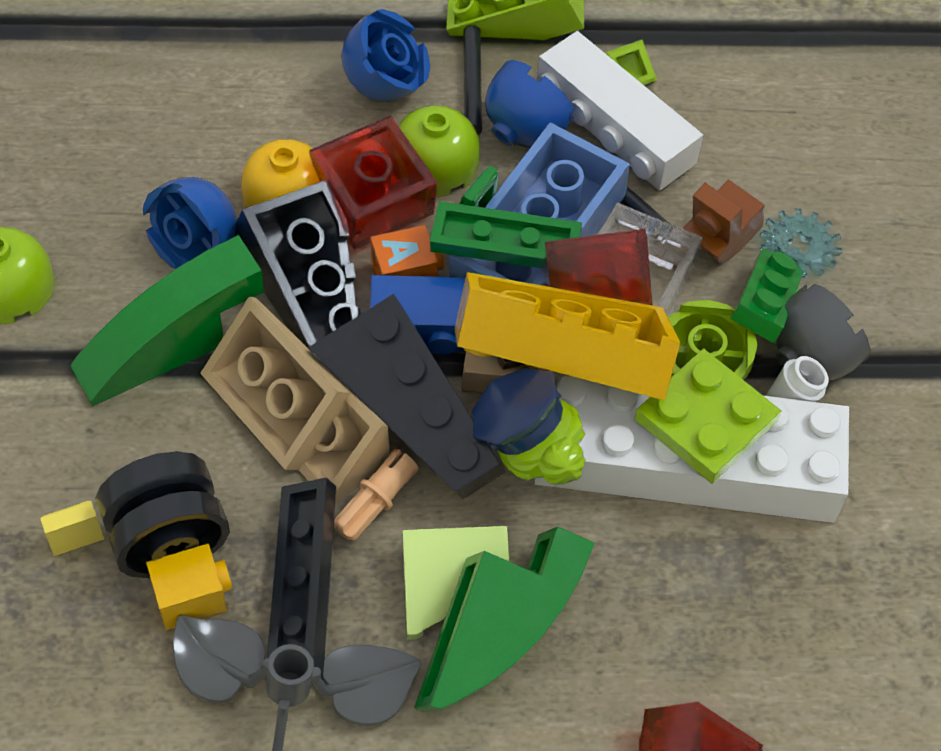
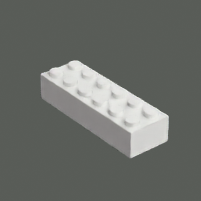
[534,370,849,523]

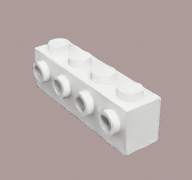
[537,31,704,191]

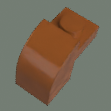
[681,179,765,263]

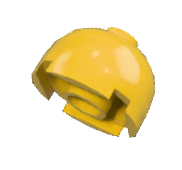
[241,139,332,208]

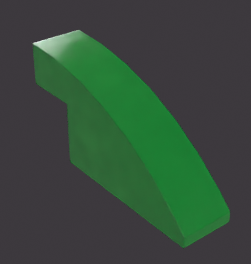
[70,235,264,407]
[413,526,595,712]

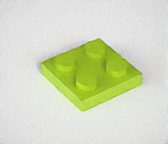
[634,348,782,484]

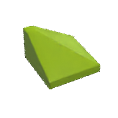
[605,40,657,85]

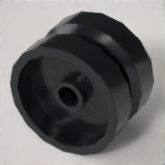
[95,451,230,578]

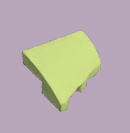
[403,526,509,640]

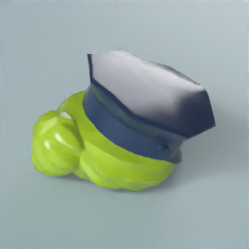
[472,367,586,485]

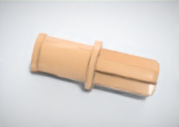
[334,448,419,541]

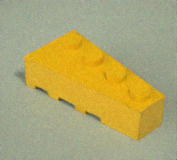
[454,272,680,400]

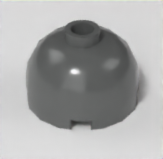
[775,284,871,381]

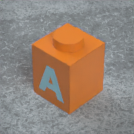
[370,225,444,277]

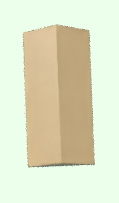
[200,297,390,502]

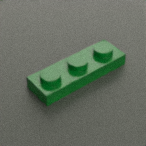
[430,201,582,273]
[730,248,804,343]

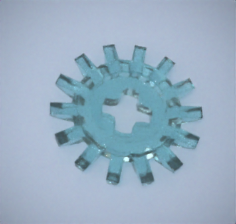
[759,208,842,278]

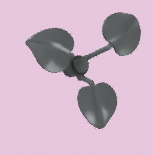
[173,615,421,751]

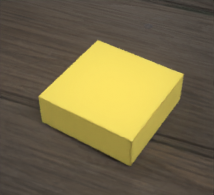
[40,500,104,557]

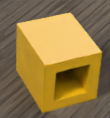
[146,543,233,630]

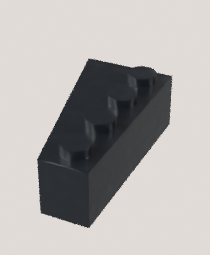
[307,294,506,499]

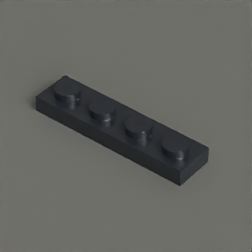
[265,477,336,681]

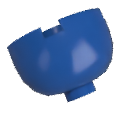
[341,9,431,102]
[485,60,574,148]
[143,177,237,269]

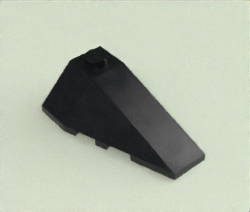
[236,180,361,362]

